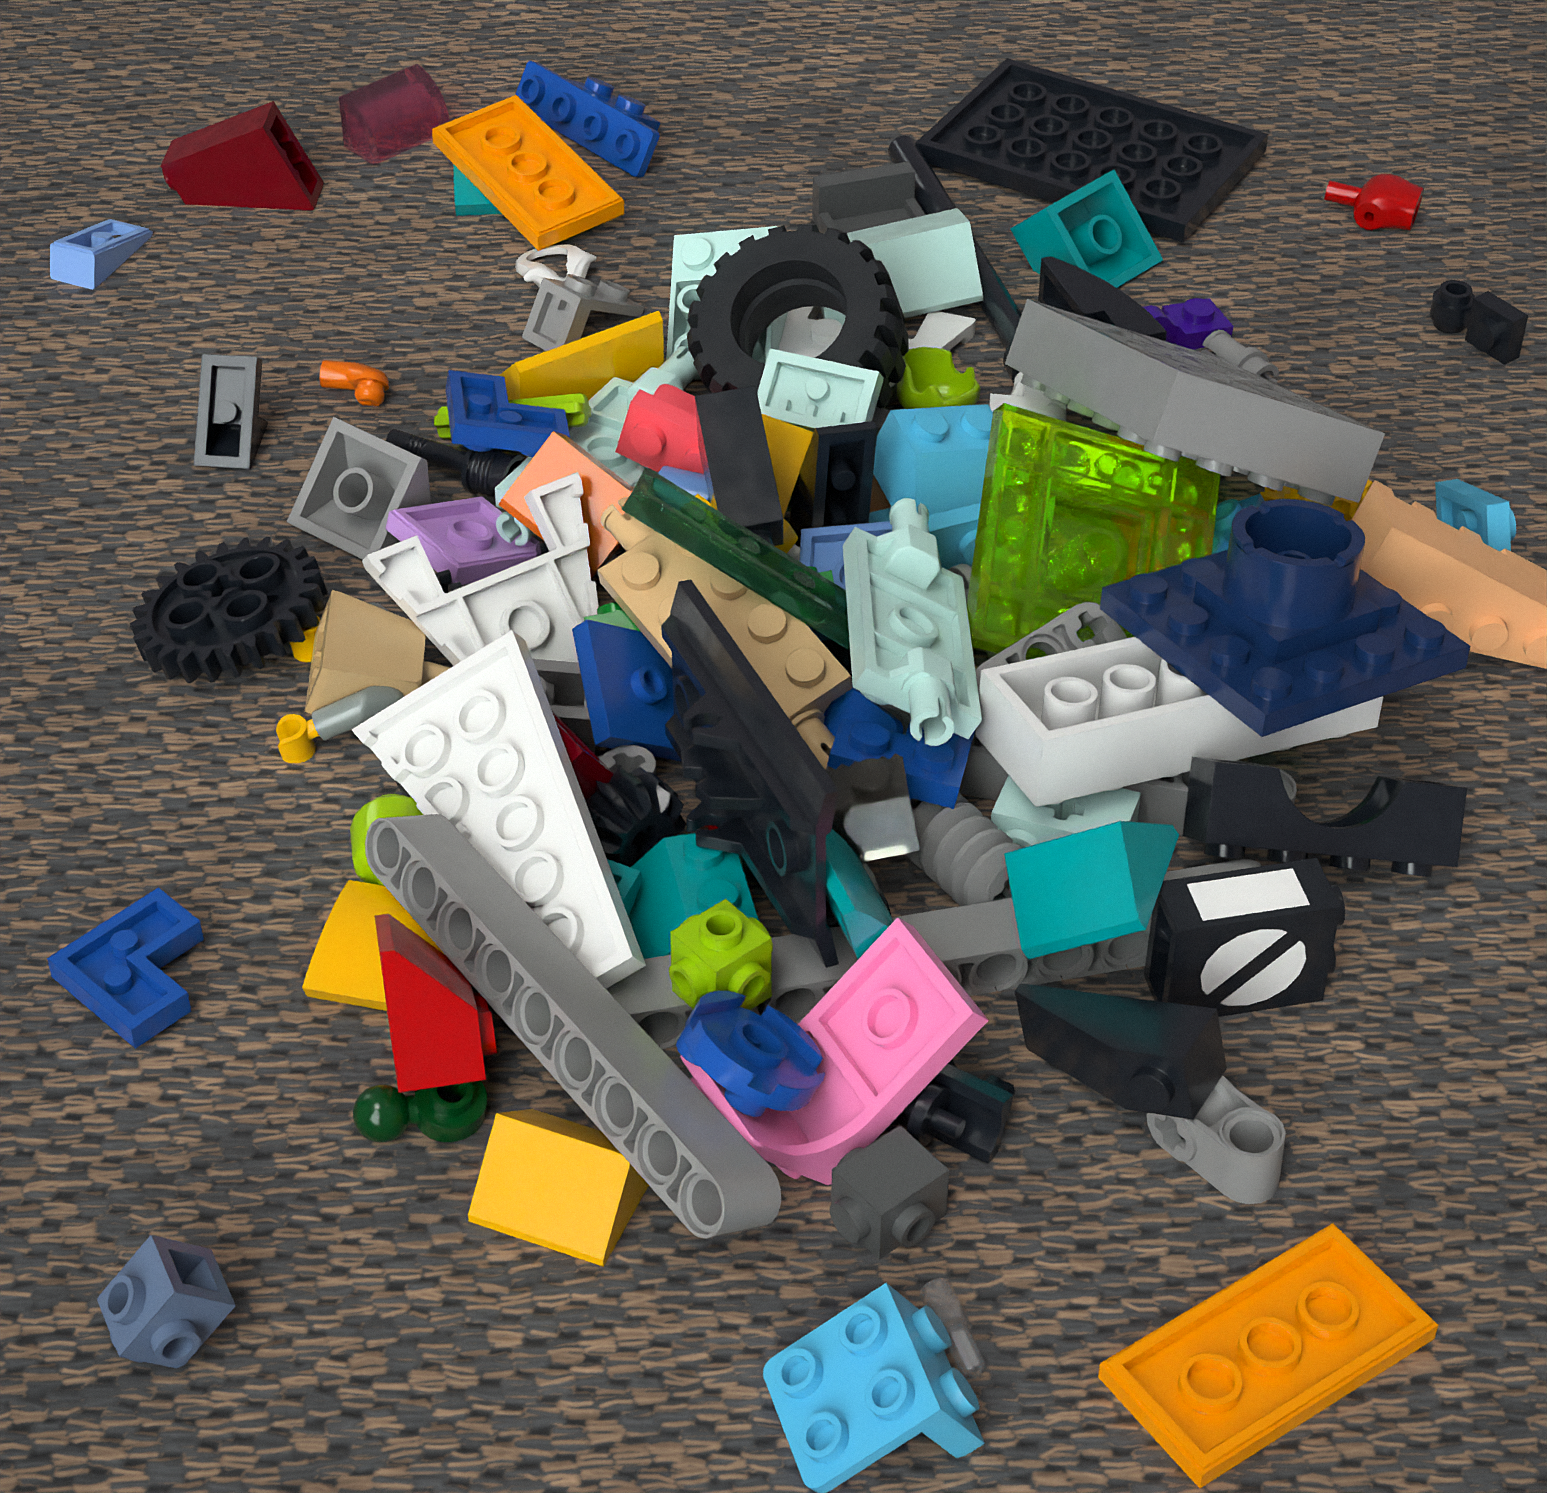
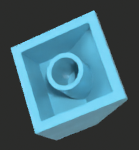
[873,404,1015,538]

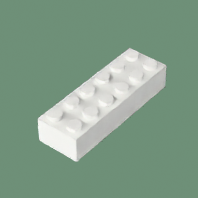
[975,637,1383,807]

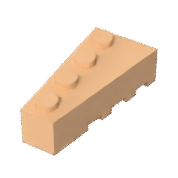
[1352,480,1547,668]

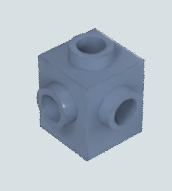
[97,1235,236,1368]

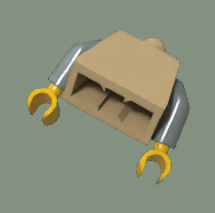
[276,590,450,763]

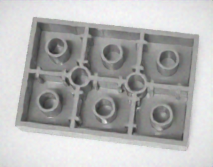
[1005,299,1385,506]

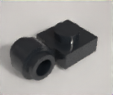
[1430,280,1528,365]

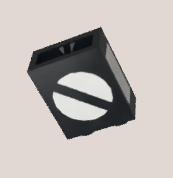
[1144,858,1345,1017]

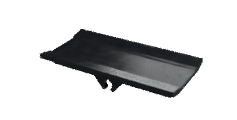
[661,579,840,968]

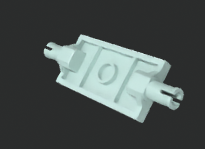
[495,346,699,546]
[843,498,982,746]

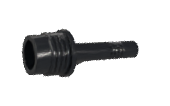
[386,429,525,497]

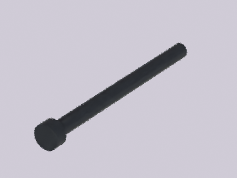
[888,136,1022,383]

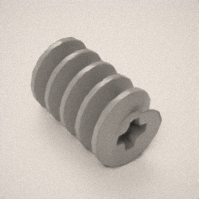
[904,793,1021,906]

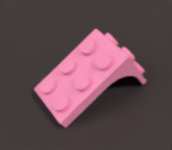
[680,917,989,1185]

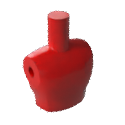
[1324,173,1424,231]

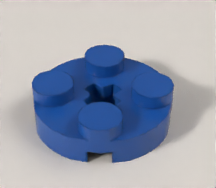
[676,991,825,1117]

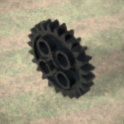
[130,537,328,683]

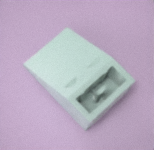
[666,226,788,380]

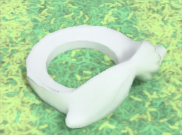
[515,244,597,288]

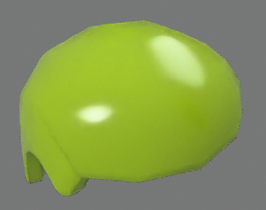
[896,346,981,409]

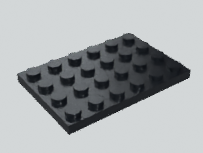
[916,58,1268,242]

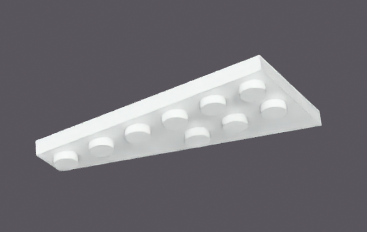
[352,630,646,989]

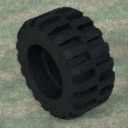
[687,224,909,409]

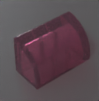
[339,64,450,165]

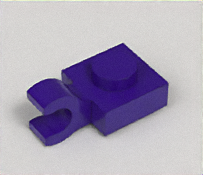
[1143,298,1234,350]

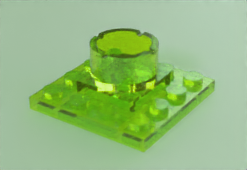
[967,403,1221,660]

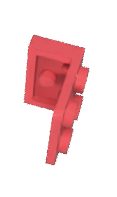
[615,384,704,474]

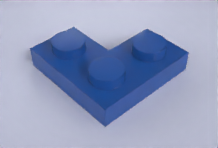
[445,370,570,458]
[826,718,976,809]
[47,887,204,1049]

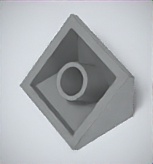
[287,417,431,560]

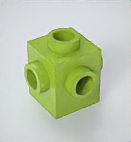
[669,899,773,1010]

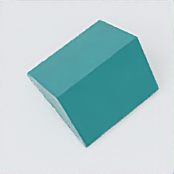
[1004,821,1179,959]

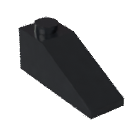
[790,421,877,547]
[1014,983,1227,1120]

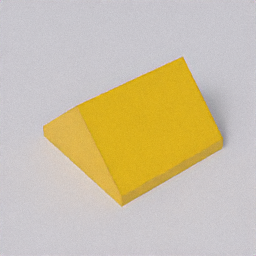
[468,1109,649,1267]

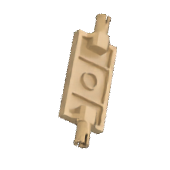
[598,497,852,783]

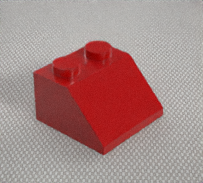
[374,914,497,1093]

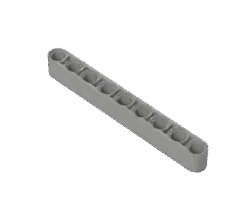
[365,814,781,1239]

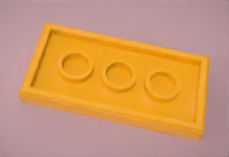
[432,95,624,251]
[1098,1223,1438,1488]

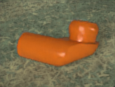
[320,360,389,406]

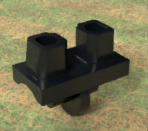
[896,1060,1015,1164]

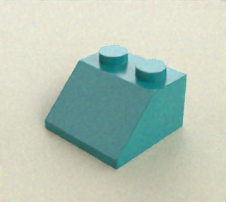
[1010,170,1163,288]
[628,833,759,959]

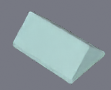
[821,208,983,325]

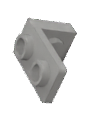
[522,274,645,351]

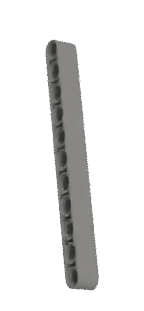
[606,859,1262,1049]

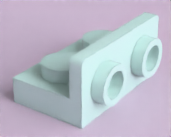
[757,348,884,434]

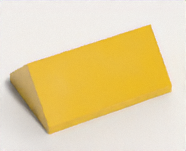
[499,310,664,401]

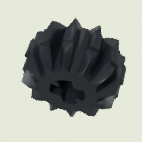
[585,767,686,867]

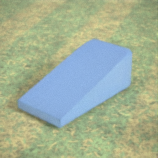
[50,219,153,290]

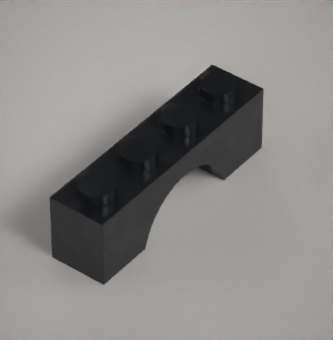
[1183,757,1467,877]

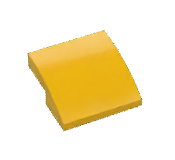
[302,880,444,1011]

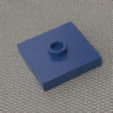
[572,619,681,761]

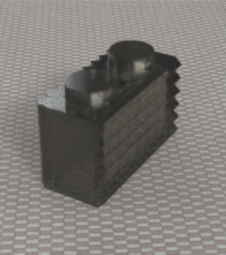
[825,753,921,862]

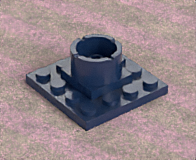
[1100,499,1471,737]

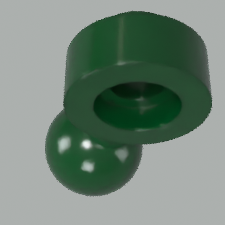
[353,1081,487,1143]

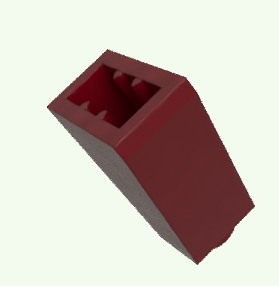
[160,101,324,211]

